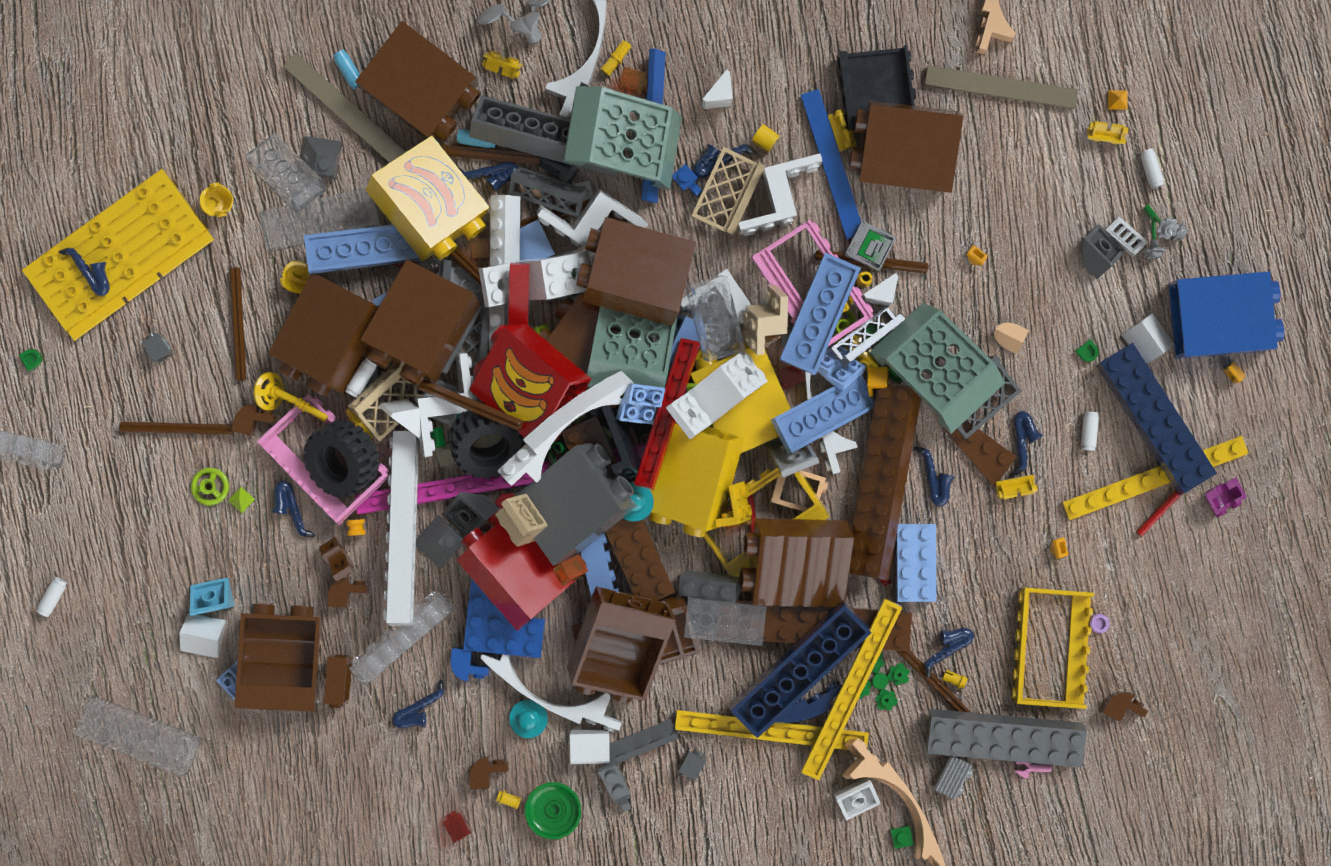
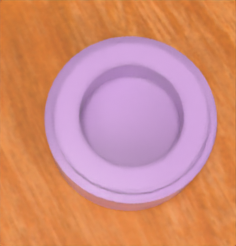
[1089,614,1109,633]

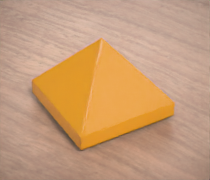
[1108,90,1127,110]
[966,245,988,266]
[1049,537,1068,559]

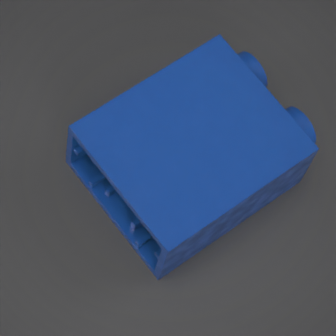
[1168,271,1284,359]

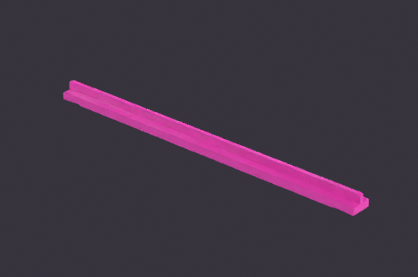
[355,444,647,515]

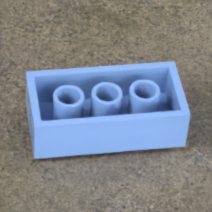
[895,524,936,602]

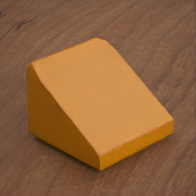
[1223,361,1245,384]

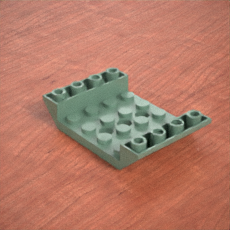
[563,86,682,190]
[869,303,1005,434]
[586,307,677,395]

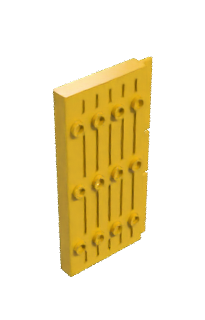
[22,168,214,341]

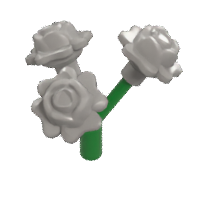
[1142,204,1188,259]

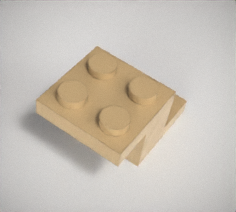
[742,285,788,355]
[495,494,548,547]

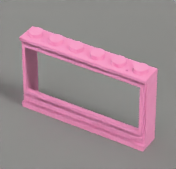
[750,219,873,346]
[257,394,389,526]

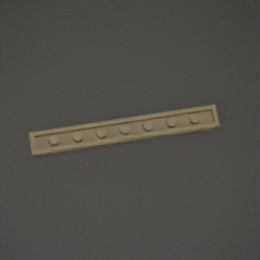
[283,53,406,163]
[924,66,1078,109]

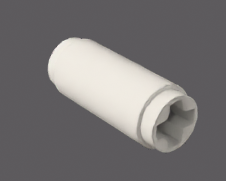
[1140,148,1164,189]
[345,358,377,398]
[1081,411,1099,451]
[36,577,67,617]

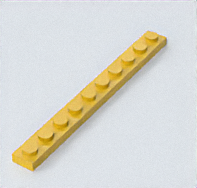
[1062,436,1249,520]
[801,598,903,780]
[675,710,869,750]

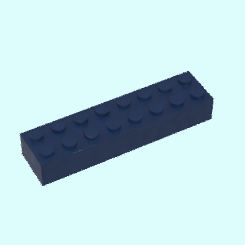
[1096,343,1217,496]
[730,600,872,738]

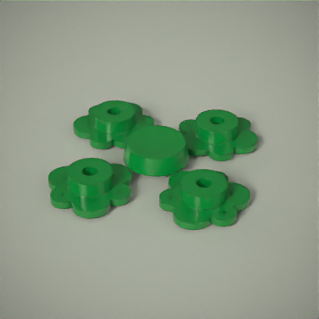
[859,653,910,711]

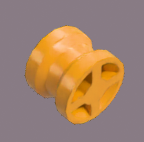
[345,519,366,536]

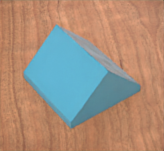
[190,577,234,616]

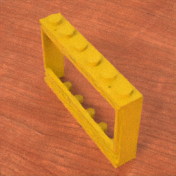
[704,468,830,577]
[1011,587,1094,709]

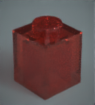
[776,366,806,391]
[443,810,473,843]

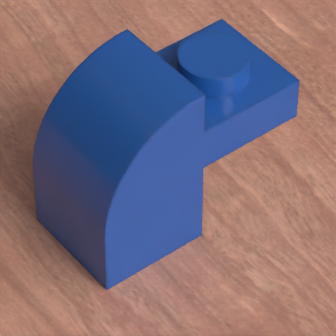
[451,647,490,681]

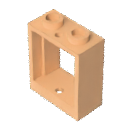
[770,470,828,512]

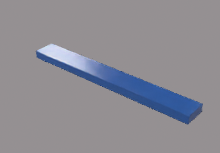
[642,48,666,204]
[800,89,861,240]

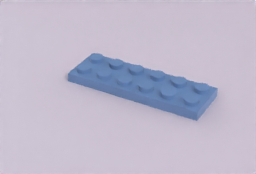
[304,225,422,274]
[779,253,861,375]
[771,374,875,454]

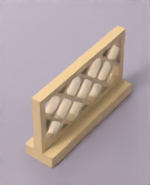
[691,147,765,236]
[347,363,425,442]

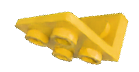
[716,481,752,527]

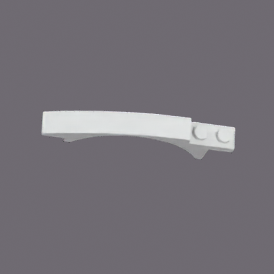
[545,0,607,119]
[498,371,634,486]
[804,371,857,474]
[481,653,622,732]

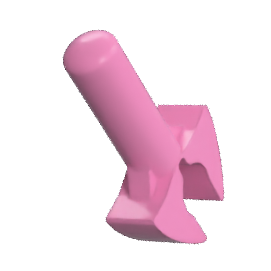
[1014,761,1052,778]

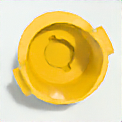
[199,182,233,217]
[280,260,310,294]

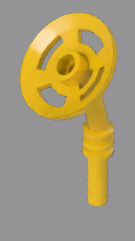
[253,372,328,422]

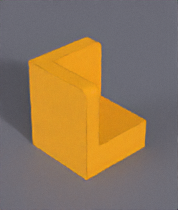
[867,367,889,397]

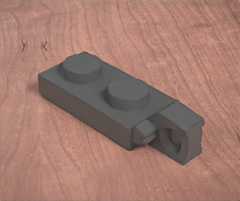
[598,761,631,812]

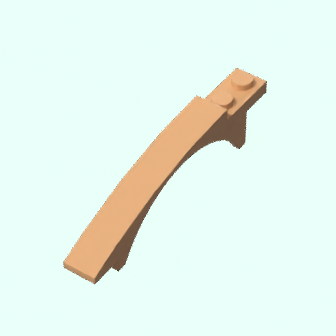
[975,0,1015,55]
[842,739,945,866]

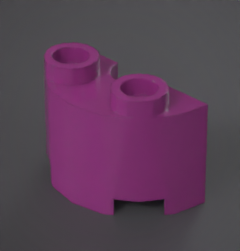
[1203,477,1247,518]

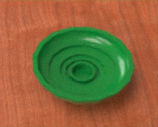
[525,782,581,839]

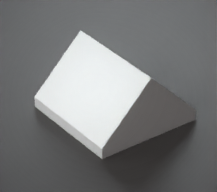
[702,70,733,109]
[861,273,898,307]
[1121,313,1175,364]
[378,399,422,438]
[180,613,226,658]
[570,729,610,764]
[833,778,881,821]

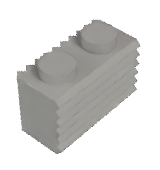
[932,755,973,800]

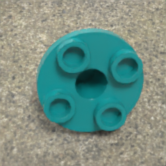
[623,482,654,521]
[509,699,548,738]

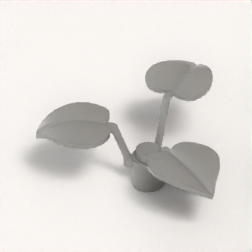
[475,0,550,44]

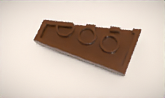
[942,421,1017,488]

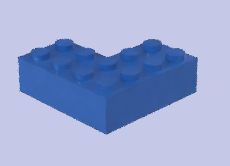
[463,578,546,658]

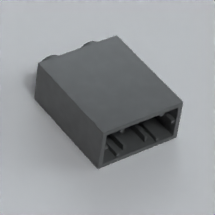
[516,443,637,566]

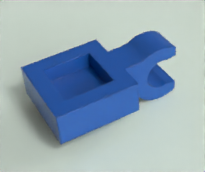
[672,164,702,198]

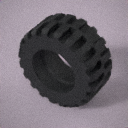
[448,404,525,479]
[303,420,379,498]

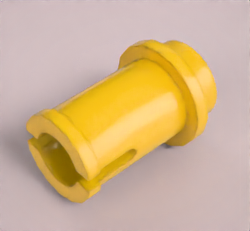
[942,669,968,689]
[496,790,521,809]

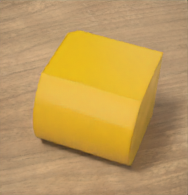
[751,124,780,154]

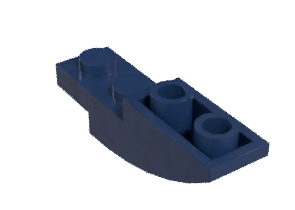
[776,682,842,723]

